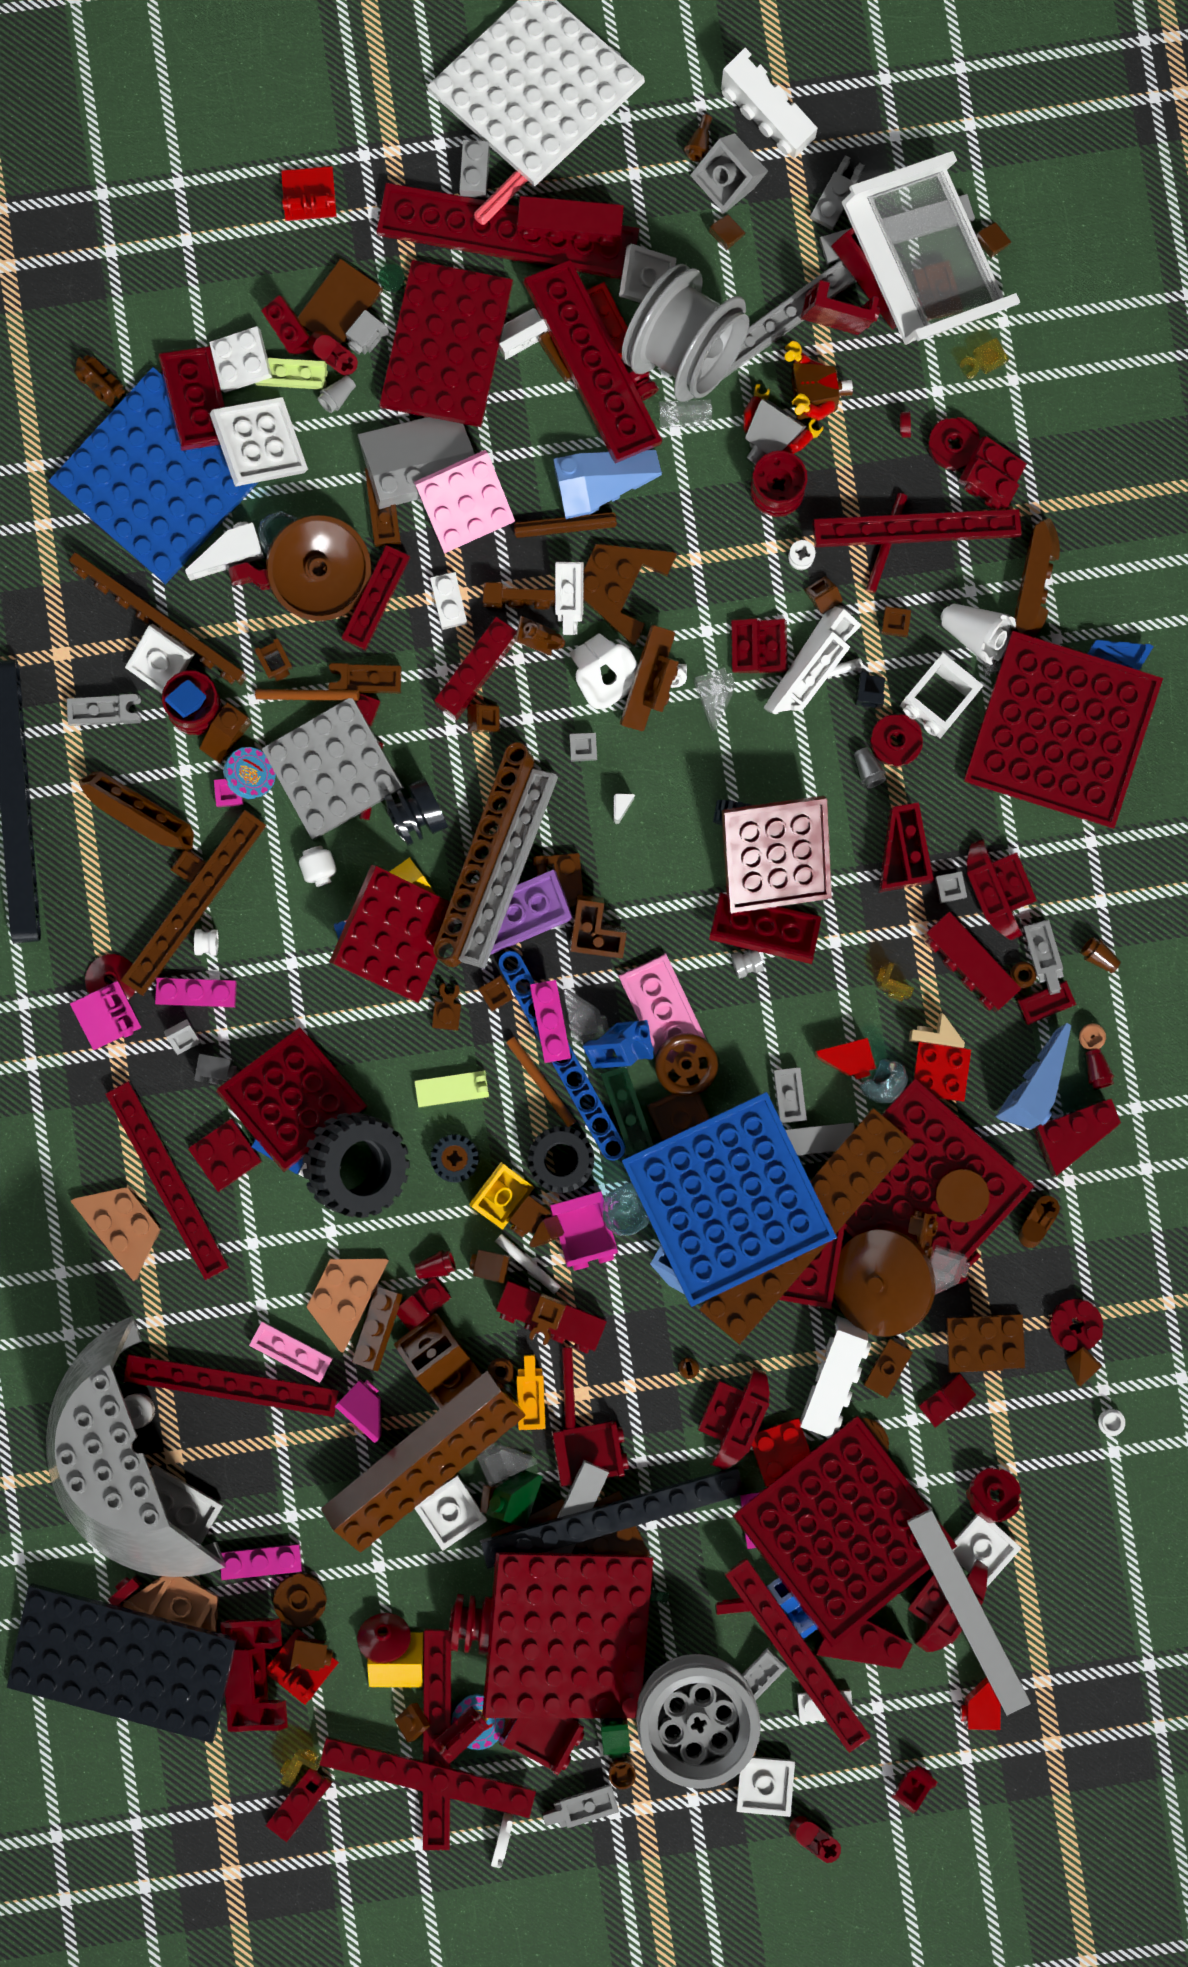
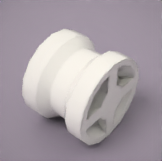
[788,540,816,570]
[194,929,219,956]

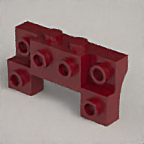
[220,1618,288,1732]

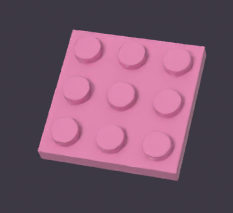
[414,450,515,553]

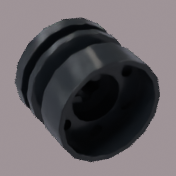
[384,777,448,846]

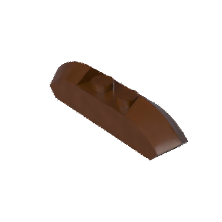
[1011,518,1060,638]
[78,771,194,850]

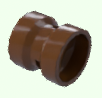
[609,1757,636,1789]

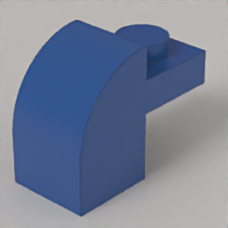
[767,1578,817,1639]

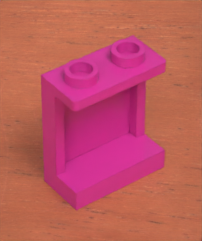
[550,1191,618,1271]

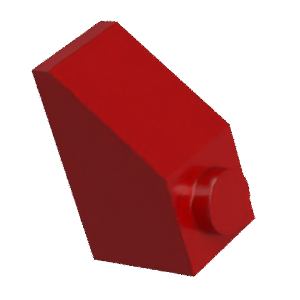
[815,1038,876,1080]
[960,1676,1001,1730]

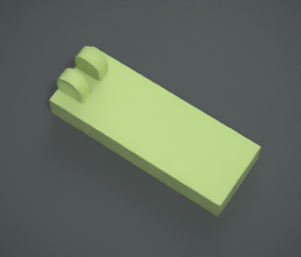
[255,358,328,390]
[415,1071,489,1107]

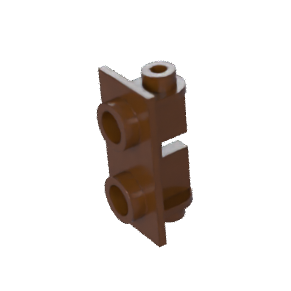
[74,355,125,408]
[515,616,565,656]
[908,1210,938,1260]

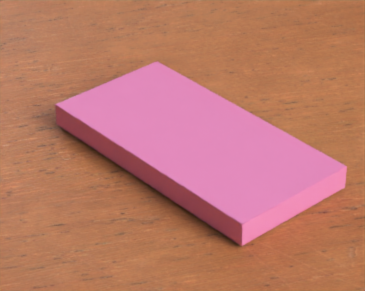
[618,954,706,1063]

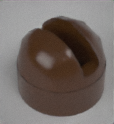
[678,1357,700,1379]

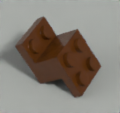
[393,1312,482,1409]
[946,1314,1025,1373]

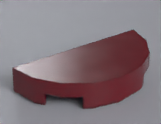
[715,1598,750,1615]

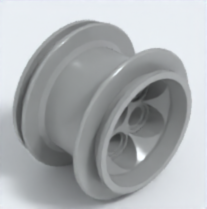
[622,264,749,402]
[636,1654,761,1789]

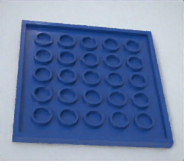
[49,367,259,585]
[622,1092,837,1307]

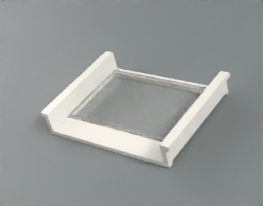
[842,151,1020,345]

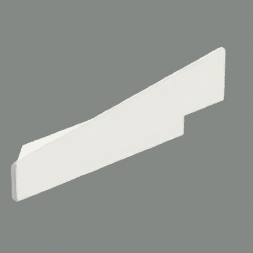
[764,606,861,714]

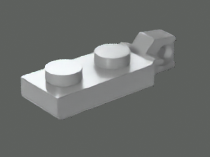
[1023,919,1063,995]
[542,1784,619,1828]

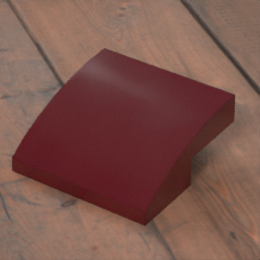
[731,619,788,673]

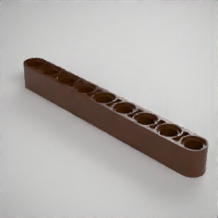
[433,742,534,967]

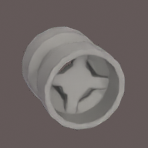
[731,949,764,979]

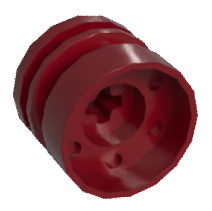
[750,451,808,517]
[162,671,222,735]
[449,1593,492,1655]

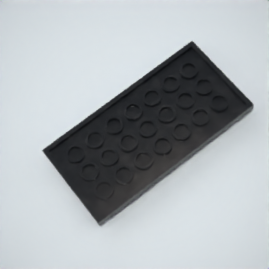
[7,1583,238,1743]

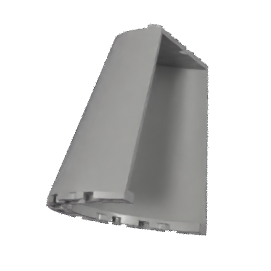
[46,1316,226,1577]

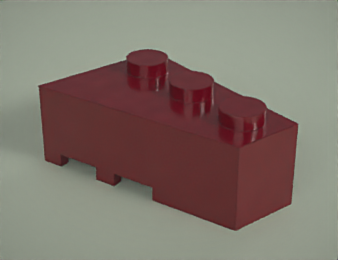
[878,802,934,893]
[1033,1098,1121,1177]
[813,1619,913,1669]

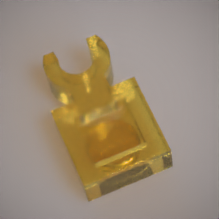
[959,337,1009,379]

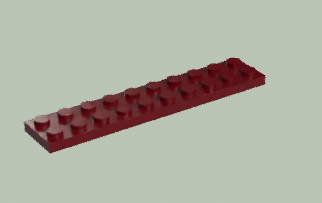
[377,183,640,280]

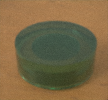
[378,264,405,292]

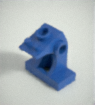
[583,1020,654,1068]

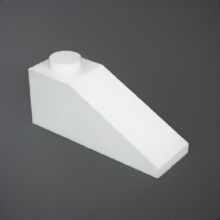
[185,522,265,581]

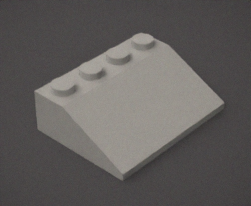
[358,417,475,509]

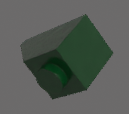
[486,1469,543,1528]
[600,1718,630,1758]

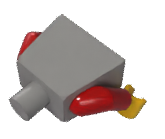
[743,384,823,464]

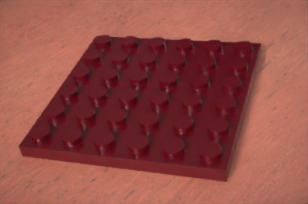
[963,631,1163,829]
[844,1078,1034,1294]
[732,1416,957,1647]
[482,1552,653,1718]

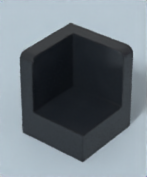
[855,670,885,709]

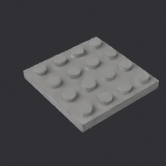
[262,698,404,840]

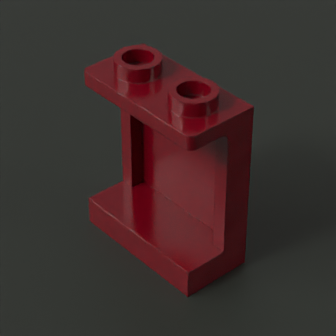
[800,280,880,335]
[553,1421,629,1487]
[498,1718,584,1775]

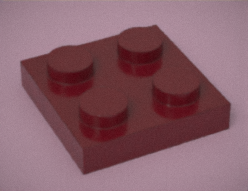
[188,1118,262,1192]

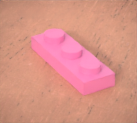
[249,1322,333,1383]

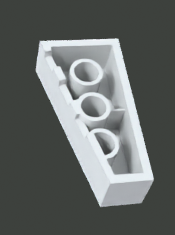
[721,48,818,159]
[801,1316,871,1438]

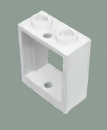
[900,653,984,739]

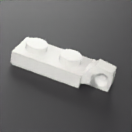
[555,562,584,635]

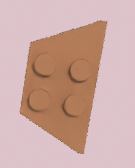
[71,1187,161,1281]
[307,1259,389,1353]
[123,1576,219,1632]

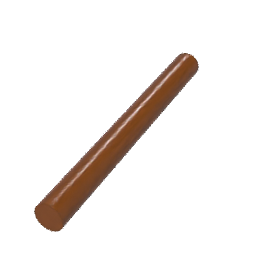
[255,689,360,701]
[506,1037,576,1127]

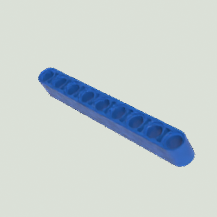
[499,951,625,1161]

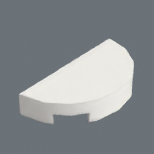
[491,1813,514,1868]

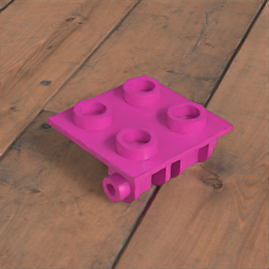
[70,981,141,1050]

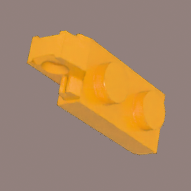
[517,1354,545,1430]

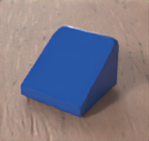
[165,680,206,718]

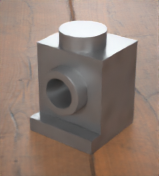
[194,1054,237,1085]

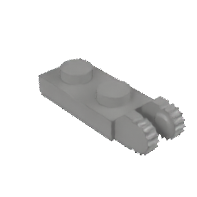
[810,155,865,230]

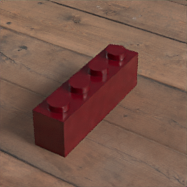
[517,196,624,247]
[831,228,924,330]
[434,617,517,721]
[923,912,1021,1012]
[496,1281,607,1354]

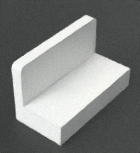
[499,308,548,360]

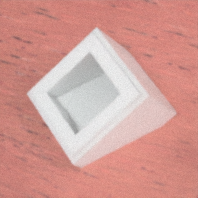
[614,794,635,824]

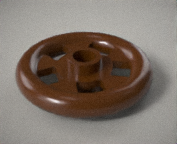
[655,1033,718,1096]

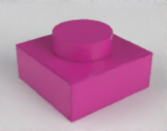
[214,779,244,807]

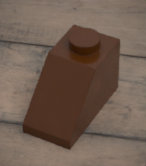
[199,703,252,764]
[469,1249,510,1283]

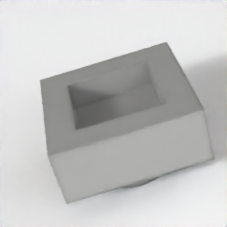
[570,733,597,762]
[935,871,967,903]
[164,1019,201,1055]

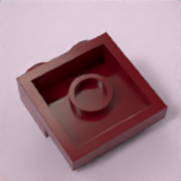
[958,436,1027,510]

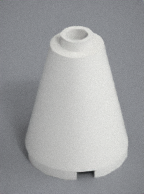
[941,604,1016,665]

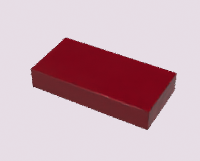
[1017,981,1077,1025]

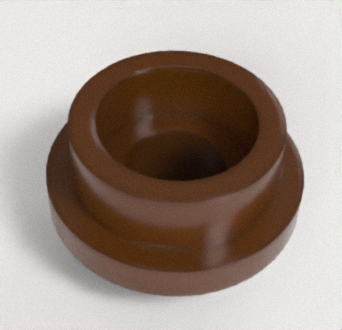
[1010,962,1037,988]
[488,1358,514,1385]

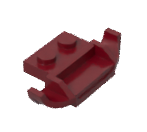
[967,839,1038,940]
[697,1367,770,1470]
[908,1559,988,1652]

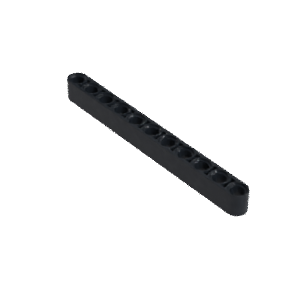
[0,659,41,944]

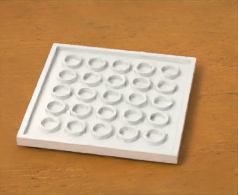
[427,0,645,187]

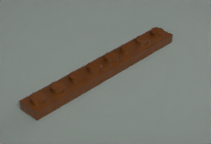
[69,553,247,686]
[121,810,267,996]

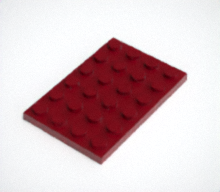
[380,260,513,428]

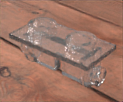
[659,399,712,428]

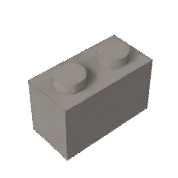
[460,140,490,201]

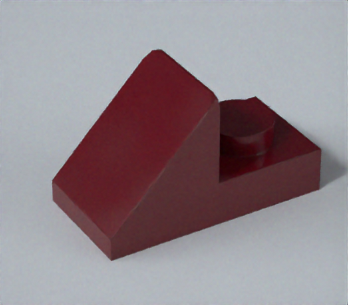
[397,1277,452,1331]
[918,1373,976,1428]

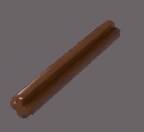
[514,512,617,538]

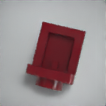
[108,1575,143,1608]
[891,1766,938,1813]

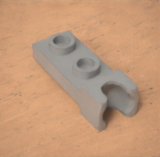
[67,694,142,726]

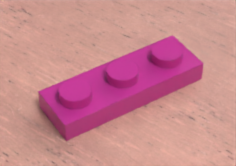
[155,978,237,1008]
[530,980,571,1063]
[221,1544,303,1580]

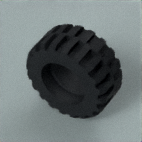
[303,1112,410,1218]

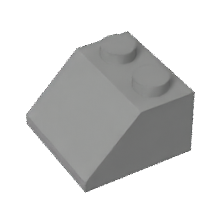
[690,133,768,213]

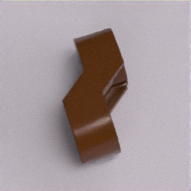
[1018,1196,1060,1248]

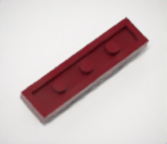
[342,545,410,651]

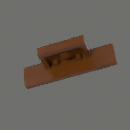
[620,625,679,731]

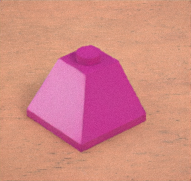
[335,1380,382,1443]

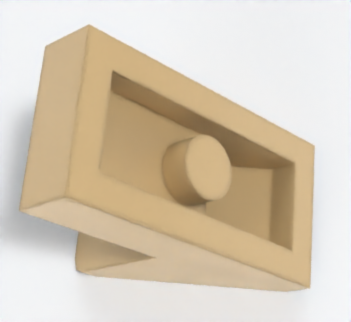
[909,1013,965,1048]

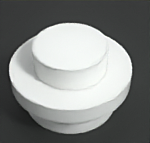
[1098,1409,1125,1436]

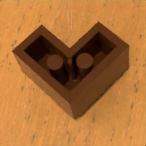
[570,894,627,959]

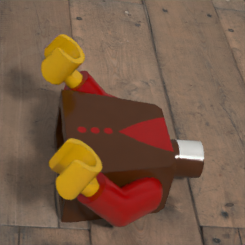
[784,341,853,421]

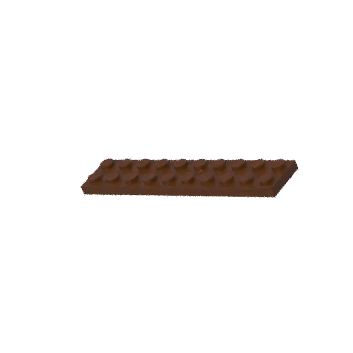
[699,1108,914,1345]

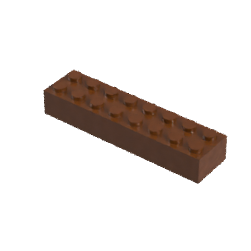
[321,1371,526,1553]

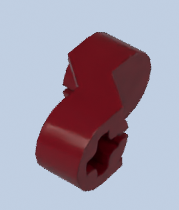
[308,331,358,375]
[228,563,270,591]
[789,1816,841,1863]

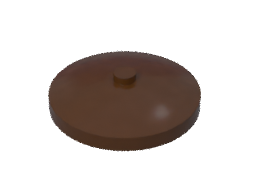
[266,515,371,621]
[834,1229,935,1337]

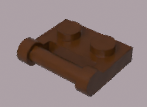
[532,853,583,907]

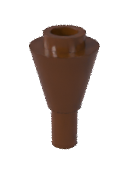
[684,114,712,162]

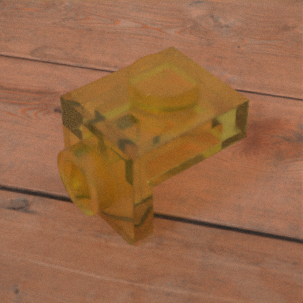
[876,962,914,1002]
[280,1749,320,1788]

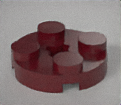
[928,417,980,471]
[870,714,923,768]
[1049,1299,1103,1352]
[966,1468,1021,1523]

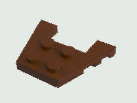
[583,544,677,647]

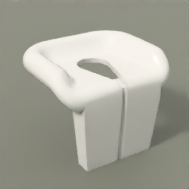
[569,633,638,709]

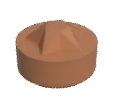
[1079,1023,1106,1050]

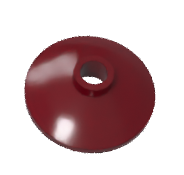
[85,954,136,1000]
[357,1613,411,1663]

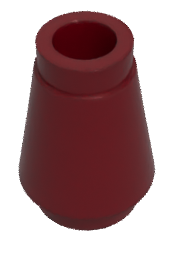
[1085,1049,1115,1090]
[415,1250,456,1279]

